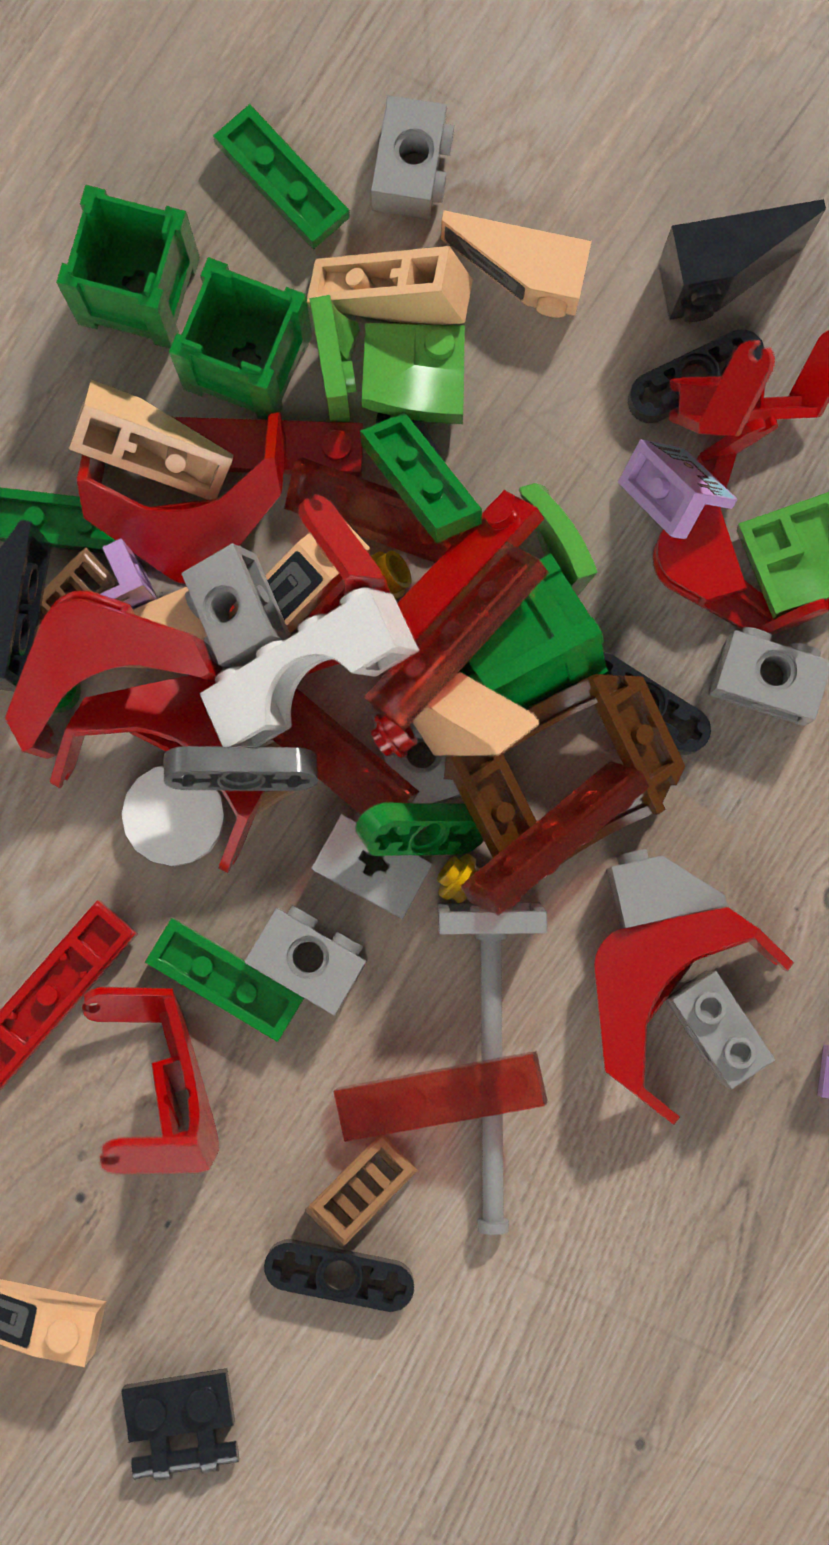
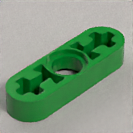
[355,803,484,856]

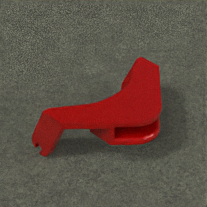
[669,330,829,436]
[77,412,286,584]
[653,415,829,635]
[229,495,391,676]
[5,590,224,759]
[50,675,265,873]
[594,907,794,1125]
[82,987,219,1174]

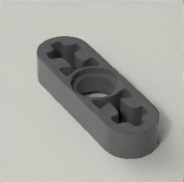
[164,746,318,791]

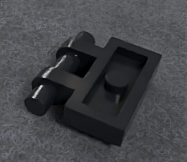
[121,1368,239,1482]

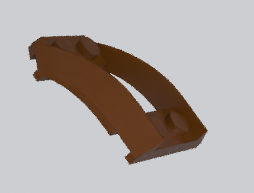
[444,674,685,893]

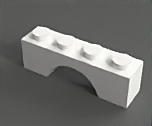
[200,587,419,747]

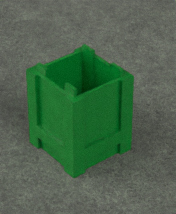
[56,184,200,349]
[169,257,312,420]
[439,553,609,709]

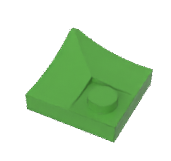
[310,295,360,423]
[362,323,465,424]
[519,483,598,596]
[736,492,829,620]

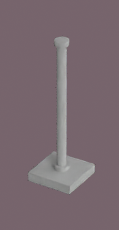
[438,902,547,1235]

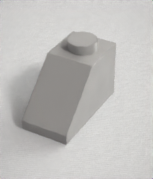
[606,849,727,929]

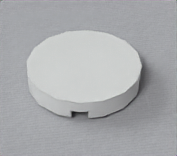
[122,766,226,867]

